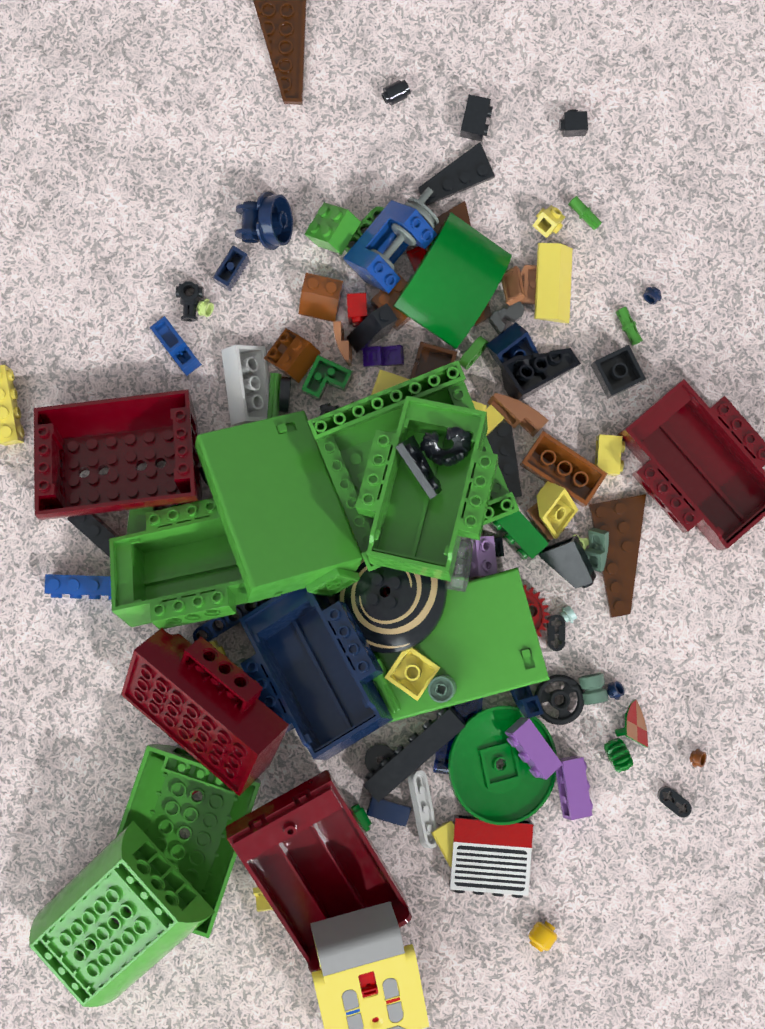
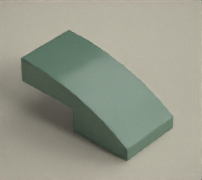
[585,528,609,572]

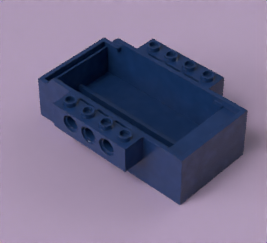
[239,588,393,760]

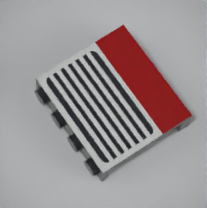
[449,815,533,898]

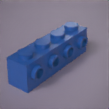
[44,574,111,600]

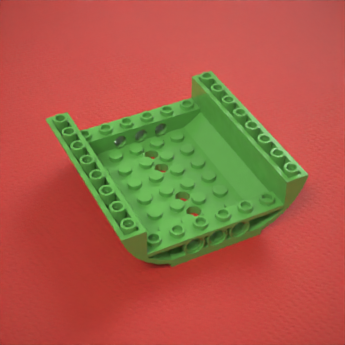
[308,360,520,572]

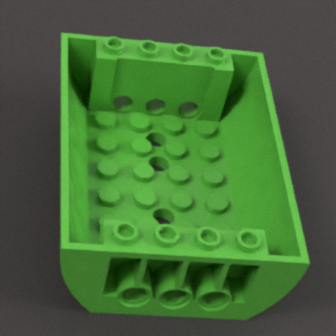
[29,821,215,1007]

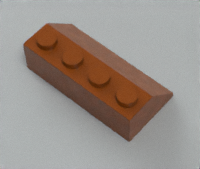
[520,431,608,507]

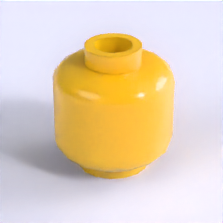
[528,921,558,952]

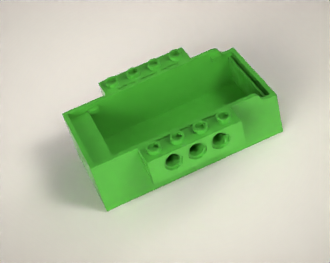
[356,396,498,582]
[109,498,281,629]

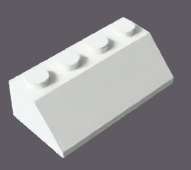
[221,345,270,425]

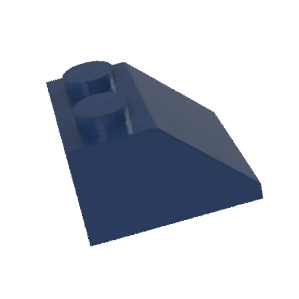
[486,322,538,368]

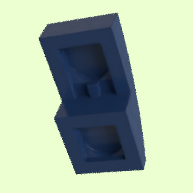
[510,685,544,718]
[366,796,411,827]

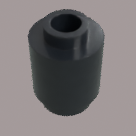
[381,80,411,106]

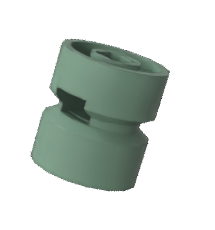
[578,673,609,705]
[428,674,457,703]

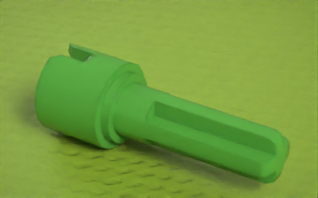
[372,657,400,713]

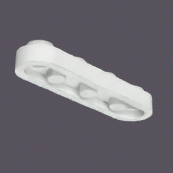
[408,770,437,848]

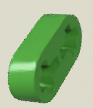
[459,336,489,370]

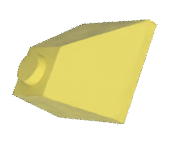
[536,481,578,539]

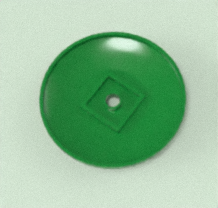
[448,706,557,825]

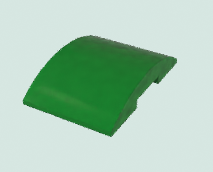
[393,212,512,349]

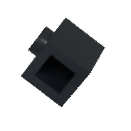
[559,109,588,137]

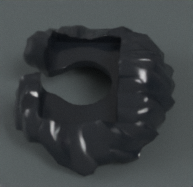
[420,427,472,466]

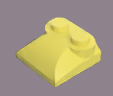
[384,648,441,701]

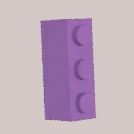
[505,717,563,780]
[556,756,593,820]

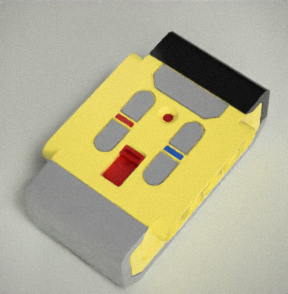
[311,902,429,1029]

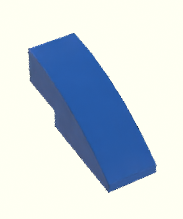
[150,316,202,376]

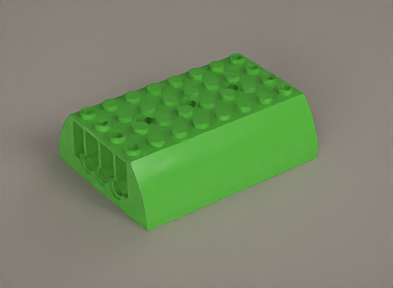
[116,744,261,938]

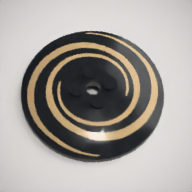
[335,548,447,653]

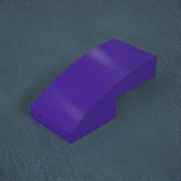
[363,345,404,367]

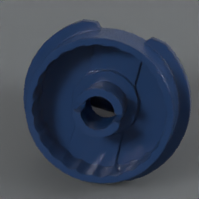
[235,191,293,250]

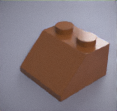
[298,273,344,322]

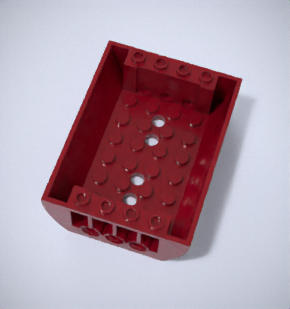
[34,389,202,520]

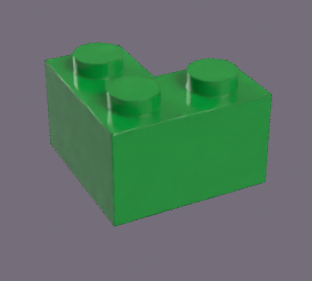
[301,355,353,401]

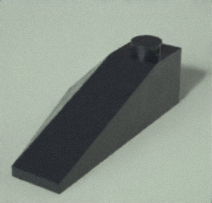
[500,348,581,401]

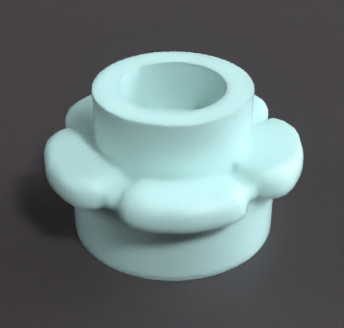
[560,605,577,623]

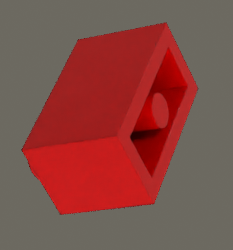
[347,293,368,327]

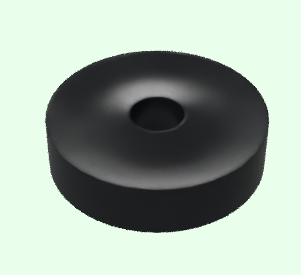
[365,744,394,771]

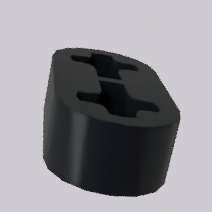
[279,377,291,413]
[547,614,565,651]
[657,786,692,818]

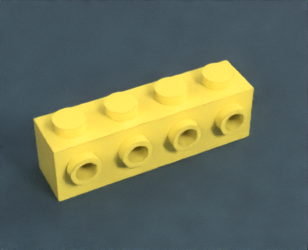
[0,365,25,446]

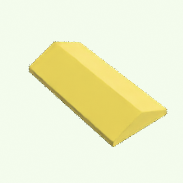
[534,243,573,323]

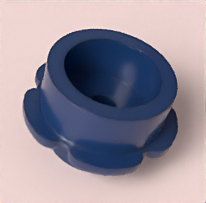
[643,287,662,305]
[607,681,625,700]

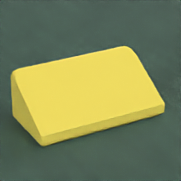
[431,821,455,867]

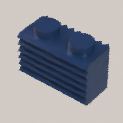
[212,245,250,291]

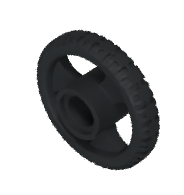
[534,674,584,725]

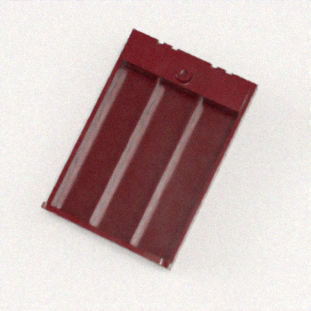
[226,770,412,974]

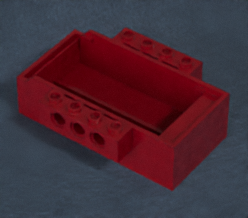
[617,379,765,550]
[121,628,289,796]

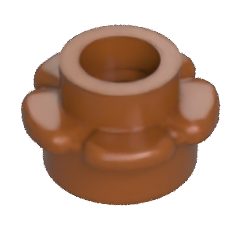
[690,748,707,768]

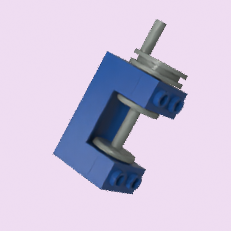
[343,187,439,293]

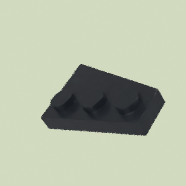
[396,435,442,499]

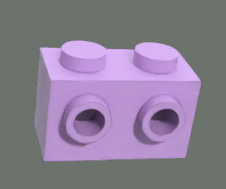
[464,536,497,577]

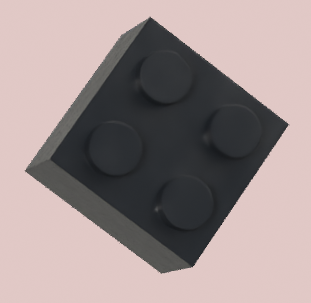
[591,345,646,399]

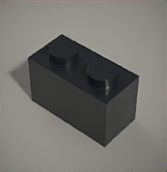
[460,94,493,142]

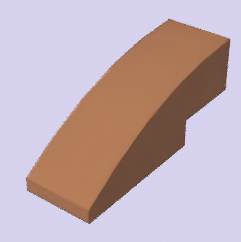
[487,393,549,437]

